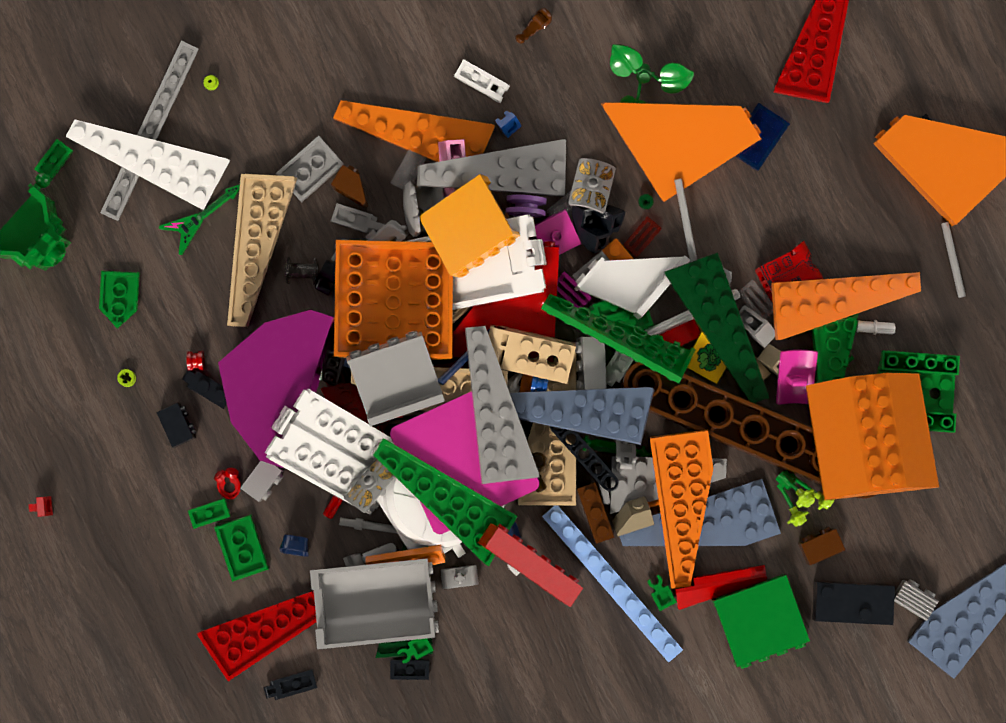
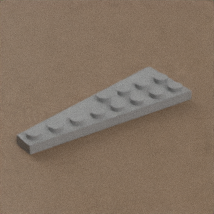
[417,139,566,196]
[465,326,539,484]

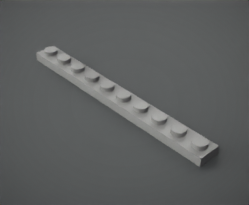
[100,41,199,221]

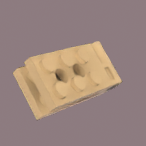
[488,325,576,384]

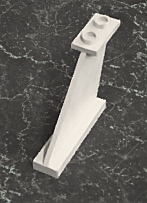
[574,256,690,320]

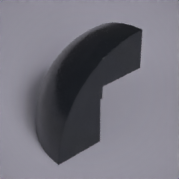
[572,205,626,254]

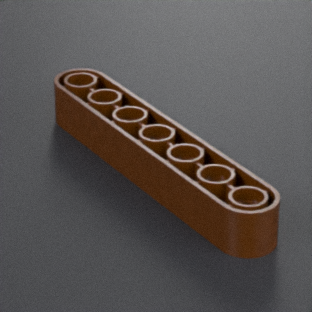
[621,362,875,499]

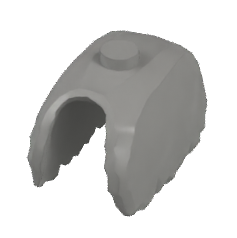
[403,180,445,237]

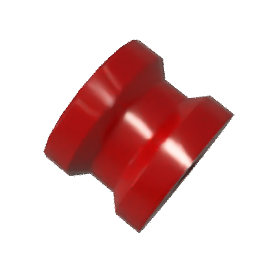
[186,351,205,370]

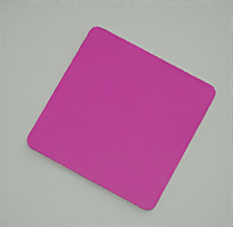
[390,391,539,534]

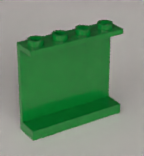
[712,574,810,669]

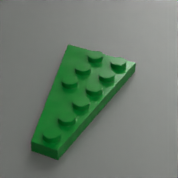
[812,313,859,383]

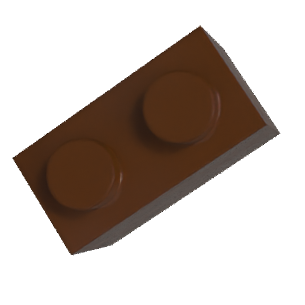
[798,526,845,566]

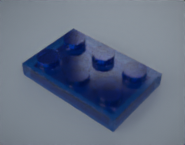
[735,103,790,172]

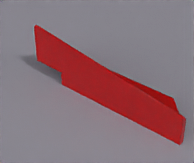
[674,565,767,610]

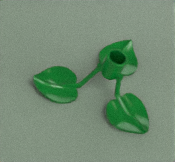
[610,44,694,103]

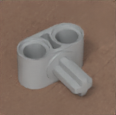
[440,565,479,589]

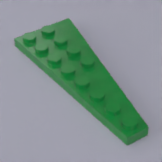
[541,294,696,383]

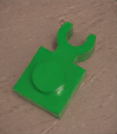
[647,575,677,611]
[397,638,434,663]

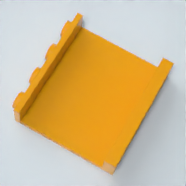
[419,174,520,278]

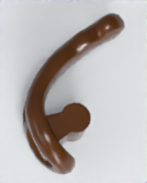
[515,8,552,44]

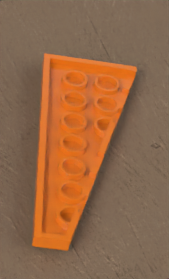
[333,100,495,162]
[771,272,921,340]

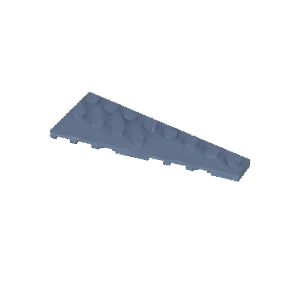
[510,387,654,445]

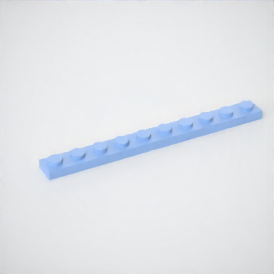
[542,505,683,662]

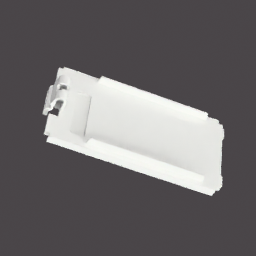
[403,215,547,310]
[265,389,394,515]

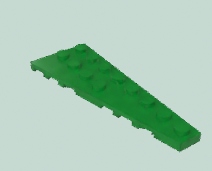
[373,438,517,566]

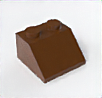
[331,165,368,209]

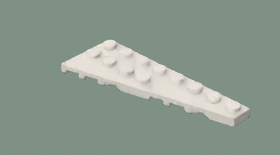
[66,120,230,210]

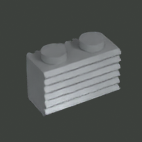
[894,579,939,621]

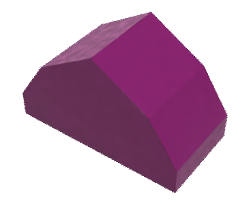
[218,310,335,468]

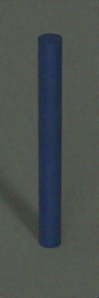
[438,329,490,385]

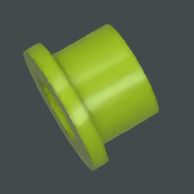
[203,75,219,90]

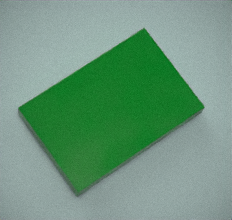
[214,515,269,582]

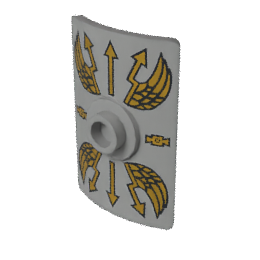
[568,158,616,214]
[344,459,395,513]

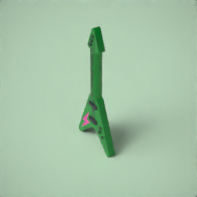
[158,185,240,256]

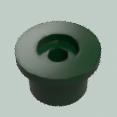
[638,194,654,209]

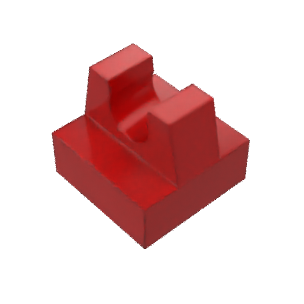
[28,496,53,517]

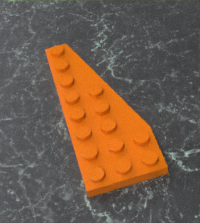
[650,429,713,589]

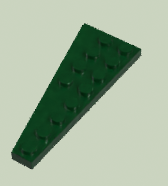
[664,252,769,403]

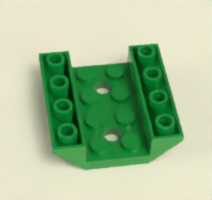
[877,350,960,433]

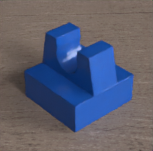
[495,111,522,138]

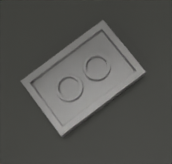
[276,136,344,203]

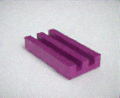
[557,271,592,308]

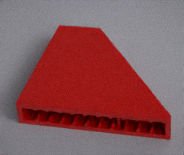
[452,241,559,362]

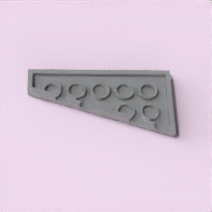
[609,456,727,514]

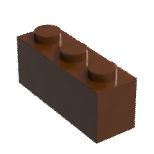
[576,482,615,544]

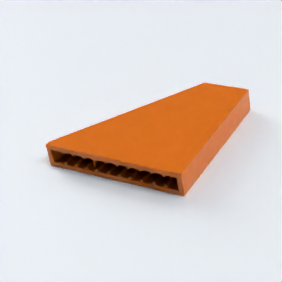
[601,102,761,202]
[873,115,1006,226]

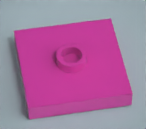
[535,209,581,255]

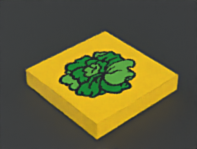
[687,332,726,384]

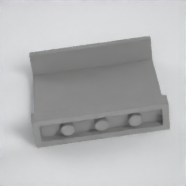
[346,331,445,426]

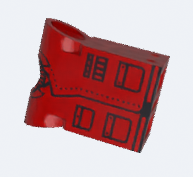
[755,240,824,304]

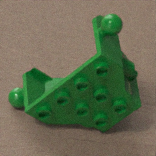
[0,173,72,271]

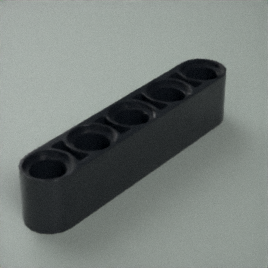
[549,426,619,492]

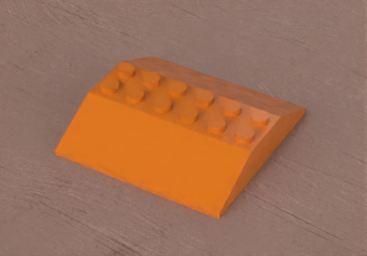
[334,240,453,360]
[806,373,939,500]

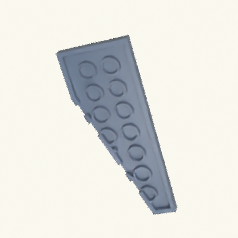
[619,479,781,546]
[907,564,1006,678]

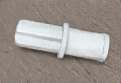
[856,320,895,335]

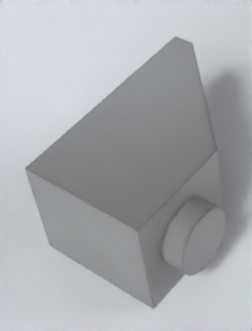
[739,305,775,348]

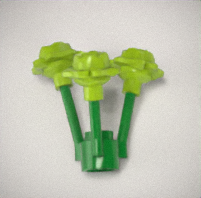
[775,470,835,527]

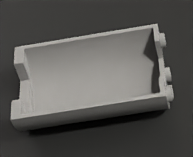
[310,559,439,649]

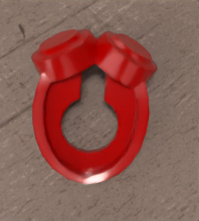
[214,468,241,499]

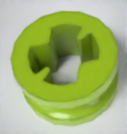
[117,369,136,387]

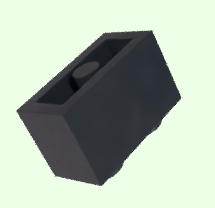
[156,403,197,448]

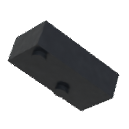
[812,581,895,625]

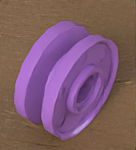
[506,195,547,218]

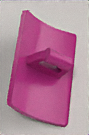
[776,350,818,405]

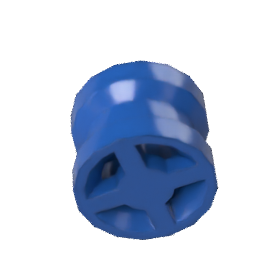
[530,376,548,392]

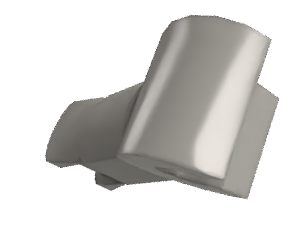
[343,543,396,567]

